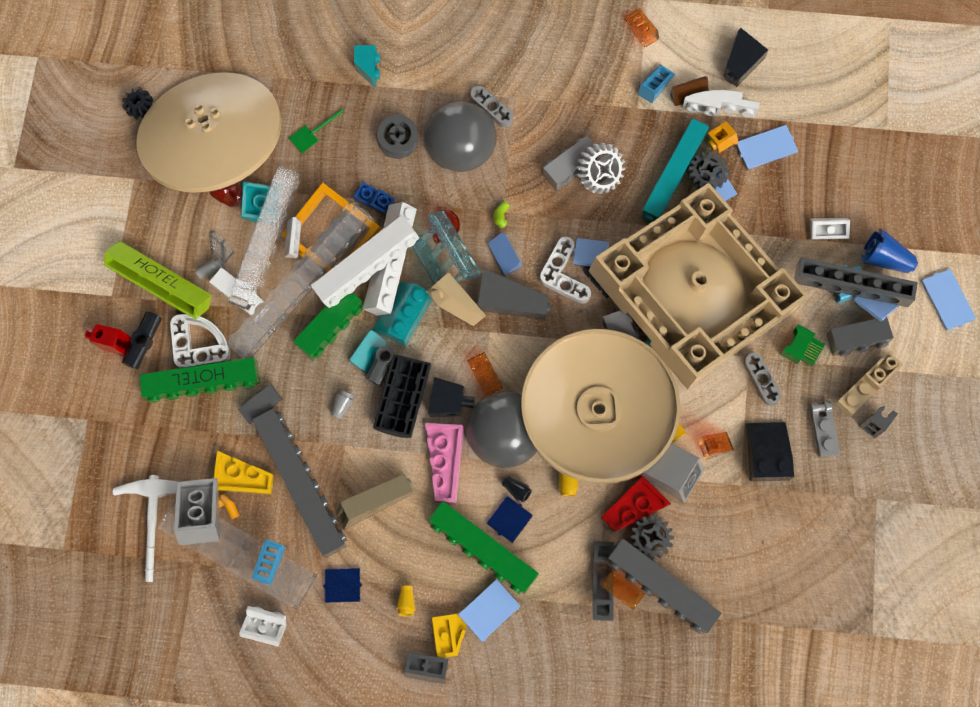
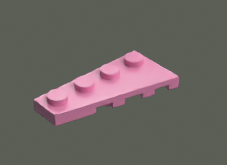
[425,423,464,504]

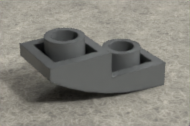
[238,384,283,425]

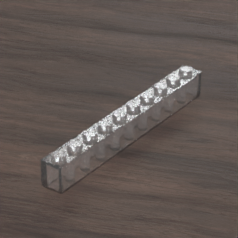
[227,201,374,359]

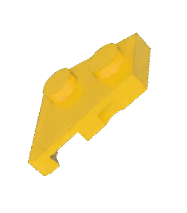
[431,614,467,658]

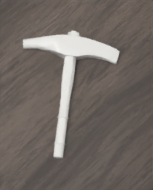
[113,475,177,582]

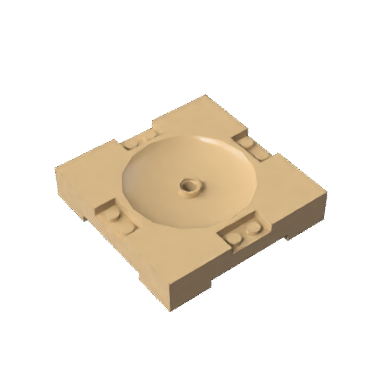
[589,183,809,389]

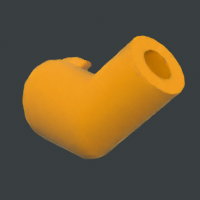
[219,495,240,520]

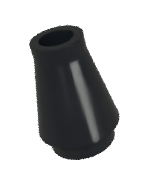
[502,476,532,503]

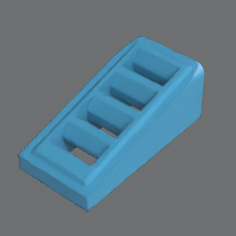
[638,64,675,103]
[252,539,287,586]

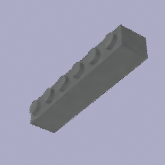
[606,539,721,634]

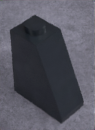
[723,28,768,87]

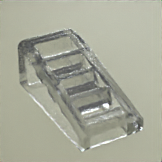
[209,229,234,263]

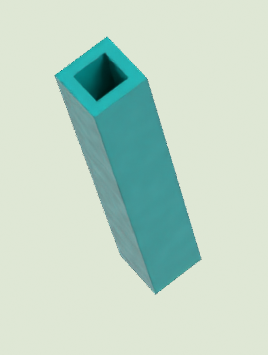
[641,119,709,223]

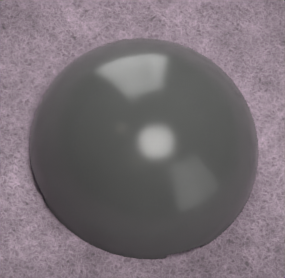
[424,101,497,172]
[466,391,537,468]

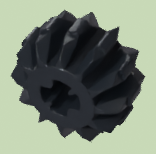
[122,87,154,119]

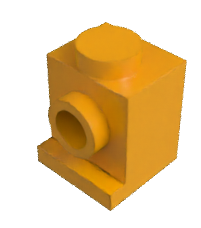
[708,121,738,153]

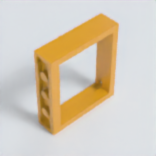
[281,183,383,272]

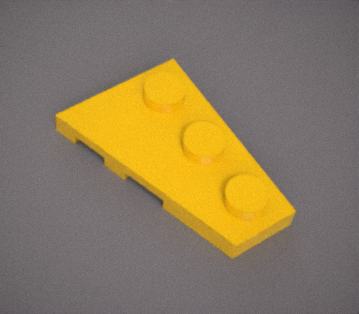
[214,451,274,495]

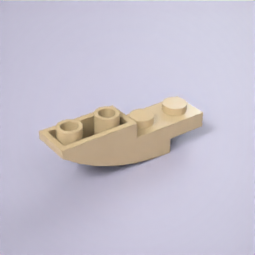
[835,351,903,417]

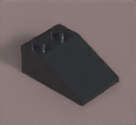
[746,422,794,482]

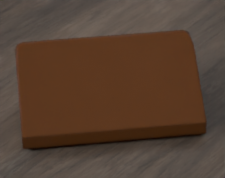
[671,76,709,106]

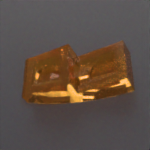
[467,352,503,396]

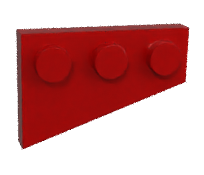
[601,476,671,532]

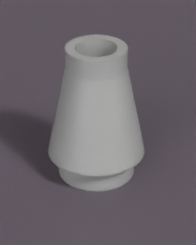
[196,257,226,279]
[331,389,354,419]

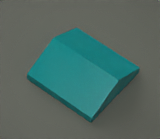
[241,182,279,223]

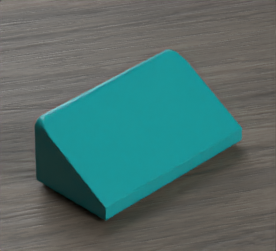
[349,329,388,373]

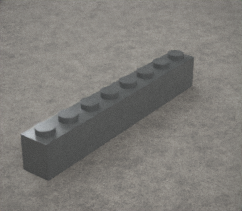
[252,409,347,558]

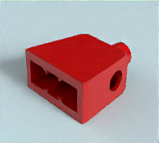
[85,324,131,356]

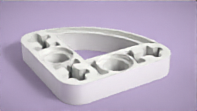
[170,314,231,368]

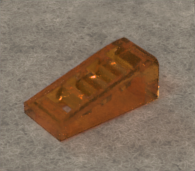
[625,8,659,47]

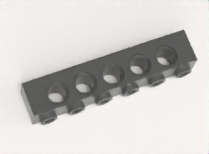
[794,257,918,307]

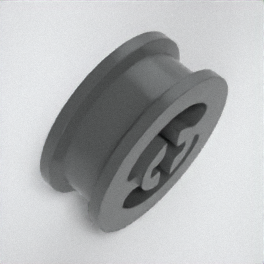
[377,115,418,159]

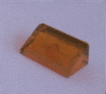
[601,568,645,610]

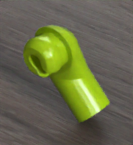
[493,201,510,228]

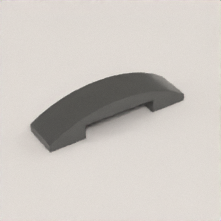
[592,541,614,621]

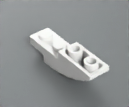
[683,90,760,118]

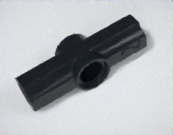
[121,311,162,370]

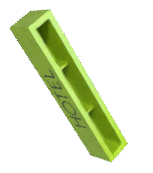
[104,241,211,320]

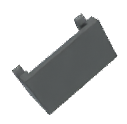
[859,406,898,438]
[404,652,449,684]

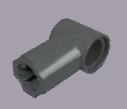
[365,346,394,386]

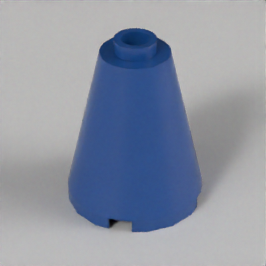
[861,228,918,273]

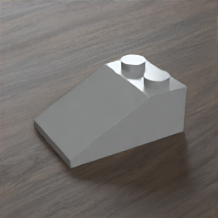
[174,478,220,545]

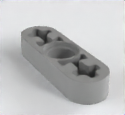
[471,86,513,127]
[744,353,781,406]

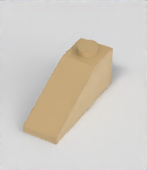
[426,272,486,326]

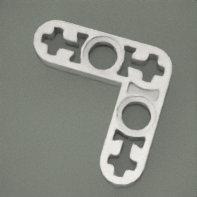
[540,237,591,304]

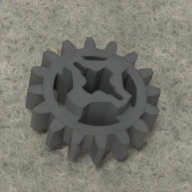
[688,151,730,190]
[630,515,674,560]

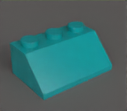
[373,281,433,347]

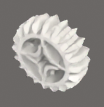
[576,143,626,194]

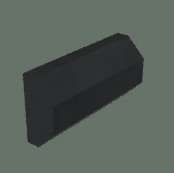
[373,354,431,438]

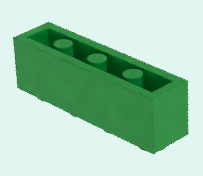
[293,293,364,361]

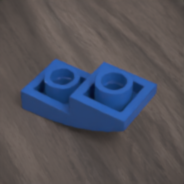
[353,182,395,215]

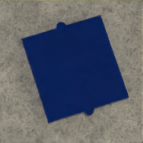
[486,496,533,544]
[323,568,362,603]

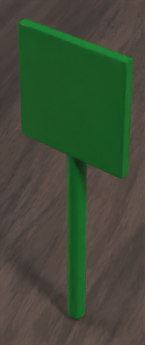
[289,109,344,154]

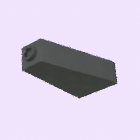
[478,269,551,320]

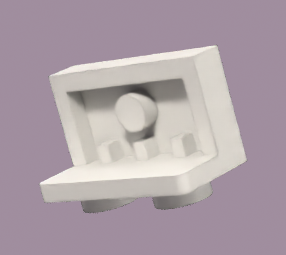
[240,606,287,647]

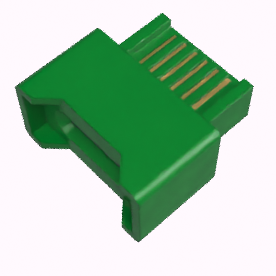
[780,324,825,366]

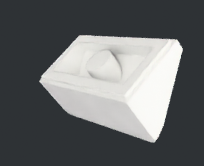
[284,217,302,258]
[810,218,850,239]

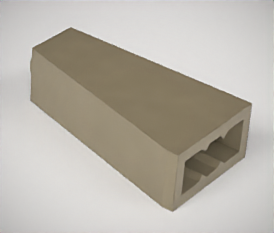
[336,474,413,530]

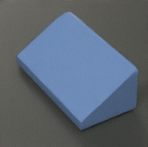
[488,232,521,275]

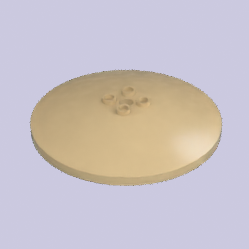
[136,73,282,193]
[521,329,680,484]

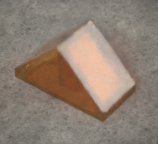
[698,432,734,460]

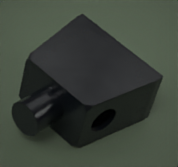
[428,377,475,417]

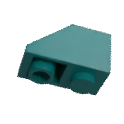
[354,45,381,86]

